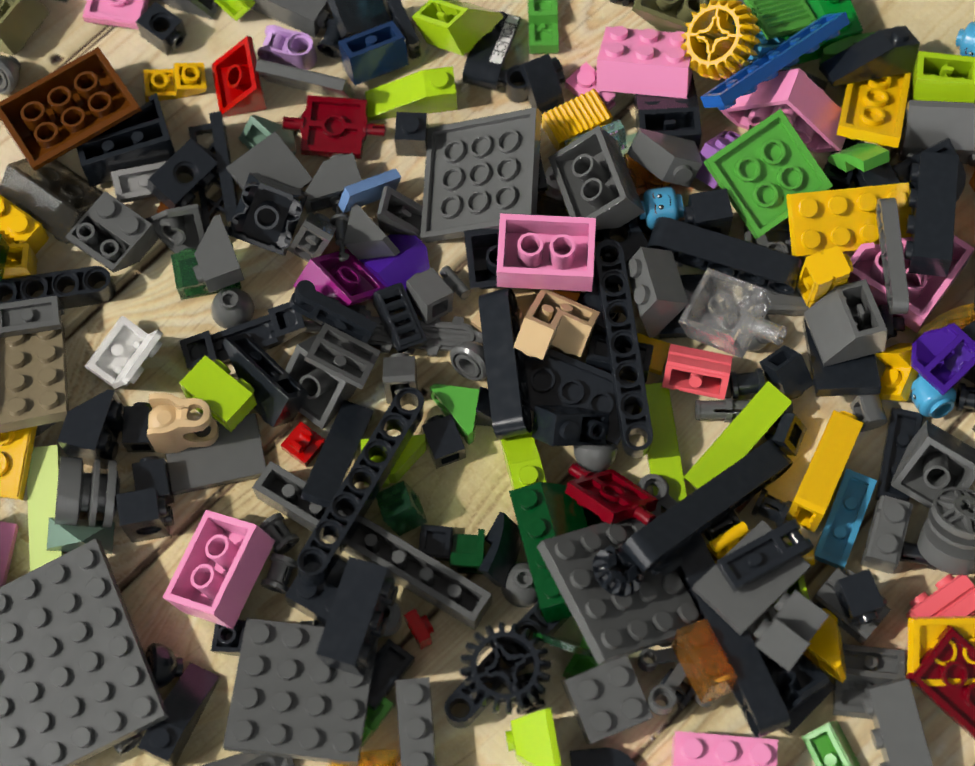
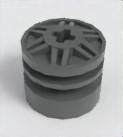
[55,456,120,528]
[917,487,975,575]

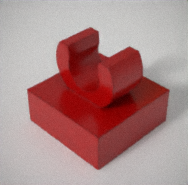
[281,421,325,467]

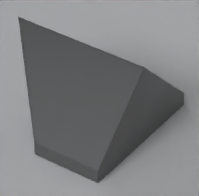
[146,204,205,261]

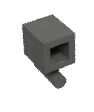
[406,266,471,324]

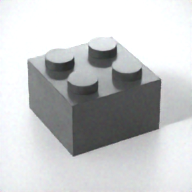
[561,655,653,744]

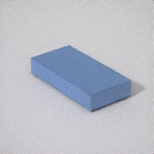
[338,169,401,213]

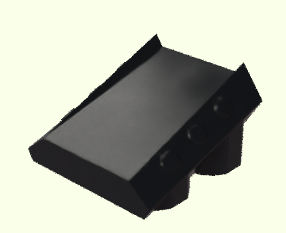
[227,173,308,256]

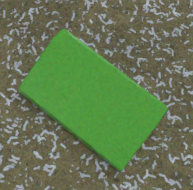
[802,721,861,766]

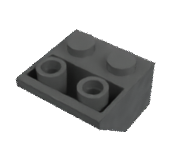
[65,191,158,273]
[804,279,887,367]

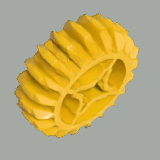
[680,0,761,81]

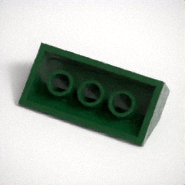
[509,482,588,623]

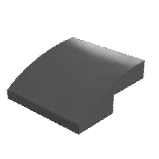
[304,323,381,390]
[833,644,905,719]

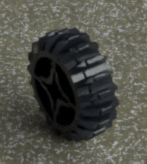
[460,622,551,715]

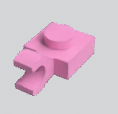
[565,62,616,111]

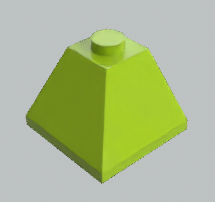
[505,708,562,766]

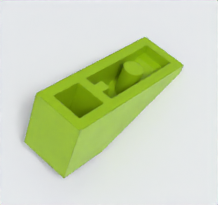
[365,66,457,121]
[500,432,547,490]

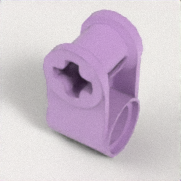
[257,25,317,70]

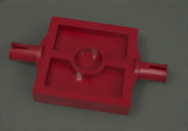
[282,95,386,159]
[565,463,658,525]

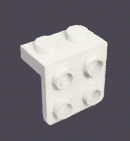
[84,316,163,389]

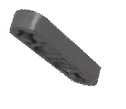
[876,198,909,315]

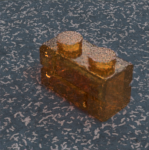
[671,620,737,703]

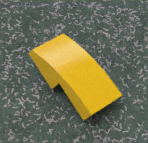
[142,62,207,102]

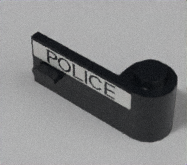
[462,10,521,91]

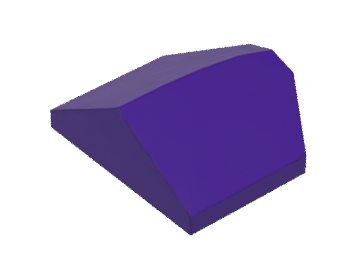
[359,234,430,290]
[911,323,975,395]

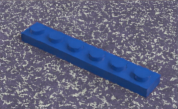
[700,12,850,110]

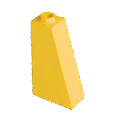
[785,410,863,533]

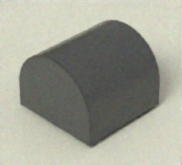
[850,394,888,432]

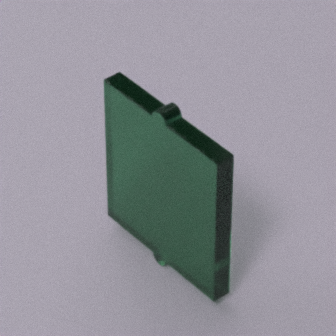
[533,632,594,657]

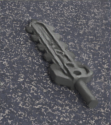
[303,304,482,356]

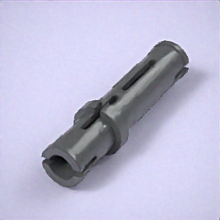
[695,397,793,423]

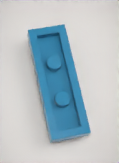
[814,469,877,570]

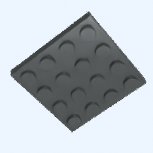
[420,107,542,243]
[537,518,706,665]
[223,618,379,766]

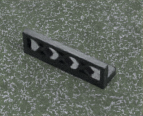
[188,111,238,233]

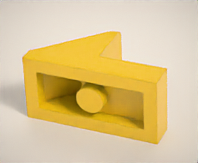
[875,343,919,402]

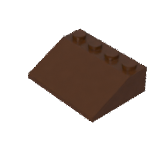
[0,47,142,171]

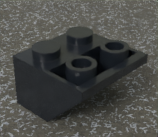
[57,389,124,470]

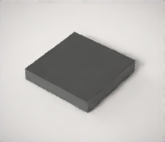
[226,131,313,190]

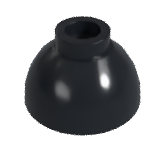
[145,643,183,689]

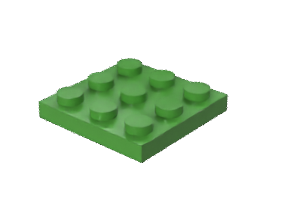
[703,109,833,239]

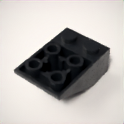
[634,72,702,151]

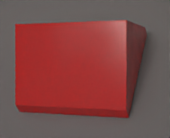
[211,36,267,117]

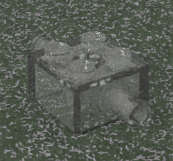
[678,268,787,359]

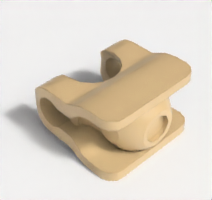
[147,393,219,454]

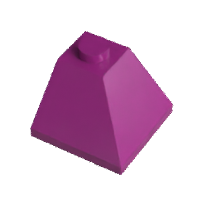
[293,249,386,306]

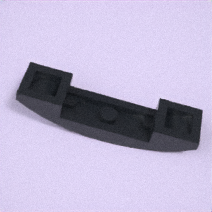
[179,302,307,371]

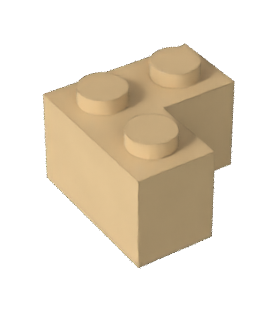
[513,289,600,360]

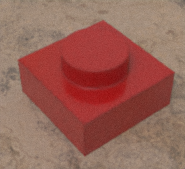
[404,609,434,650]

